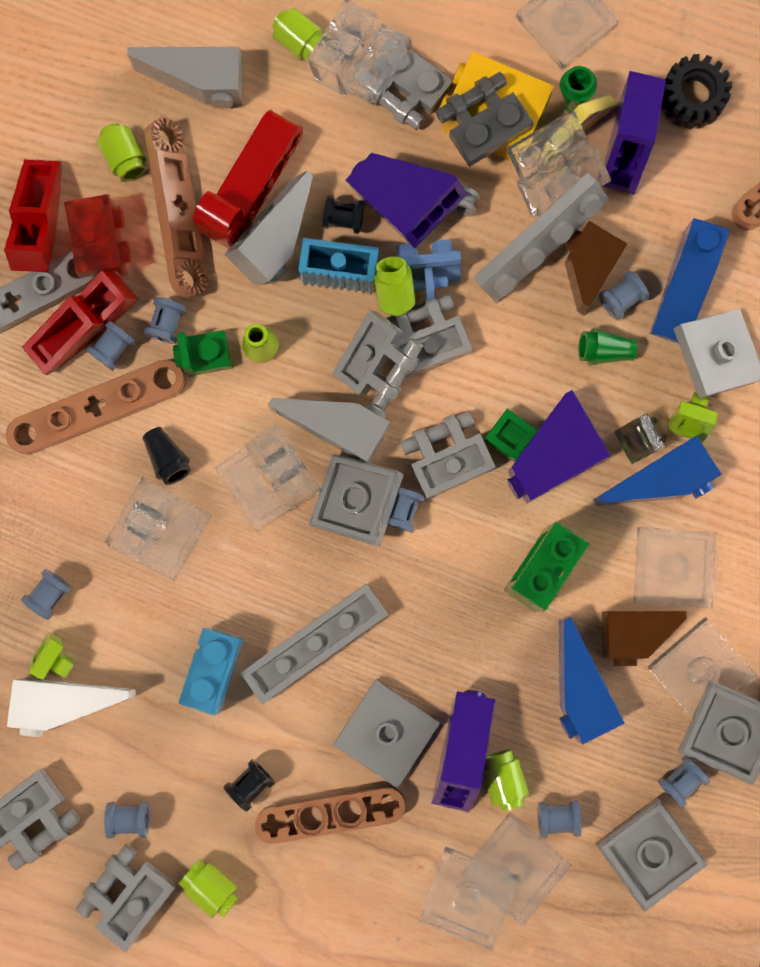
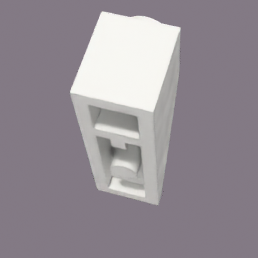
[7,678,137,737]

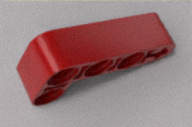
[193,110,303,249]

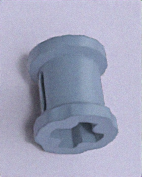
[598,271,649,320]
[143,297,187,344]
[86,321,136,371]
[387,487,425,533]
[21,569,73,620]
[657,756,711,808]
[537,800,581,838]
[104,802,150,838]

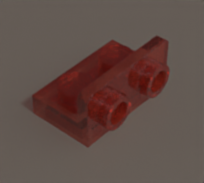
[64,194,132,278]

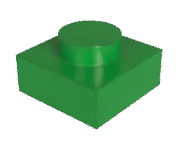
[484,408,538,462]

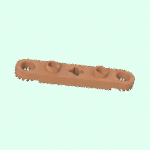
[145,117,208,299]
[6,360,186,455]

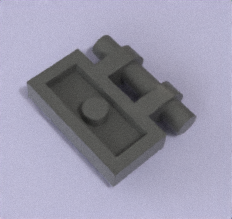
[435,72,534,167]

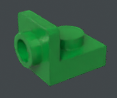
[173,330,232,377]

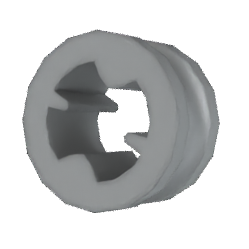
[451,186,480,216]

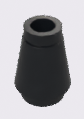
[142,427,191,485]

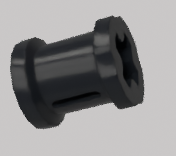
[322,195,365,234]
[223,759,275,812]

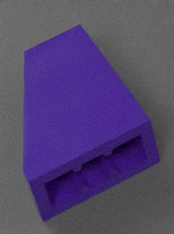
[599,71,666,195]
[346,153,467,249]
[507,390,611,504]
[431,690,495,812]

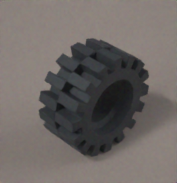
[661,54,732,129]

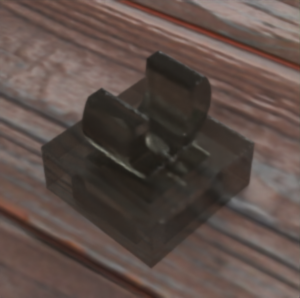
[614,413,667,464]

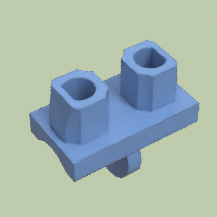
[396,239,461,300]

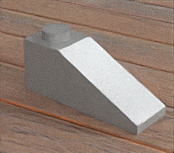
[127,47,243,109]
[225,171,313,286]
[268,398,390,463]

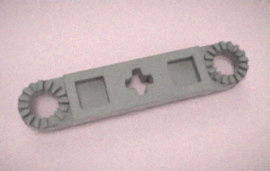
[0,250,100,334]

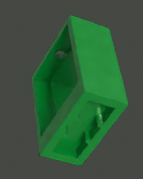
[503,521,590,612]

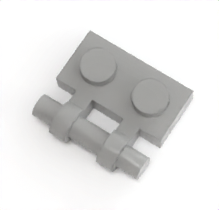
[358,39,453,130]
[386,294,473,379]
[332,311,423,410]
[400,411,496,500]
[0,768,80,870]
[76,844,177,952]

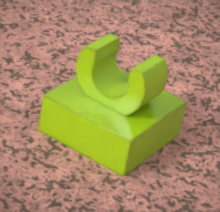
[667,392,718,443]
[28,632,74,680]

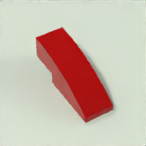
[4,159,62,272]
[22,270,139,375]

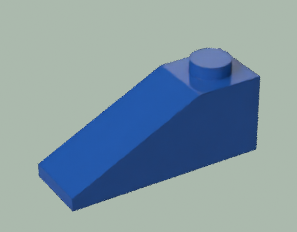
[650,218,730,343]
[593,435,722,506]
[559,617,625,744]

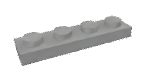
[473,173,609,303]
[241,583,388,705]

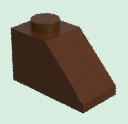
[564,221,628,316]
[602,611,687,666]

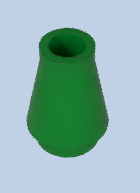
[560,66,598,114]
[578,328,637,366]

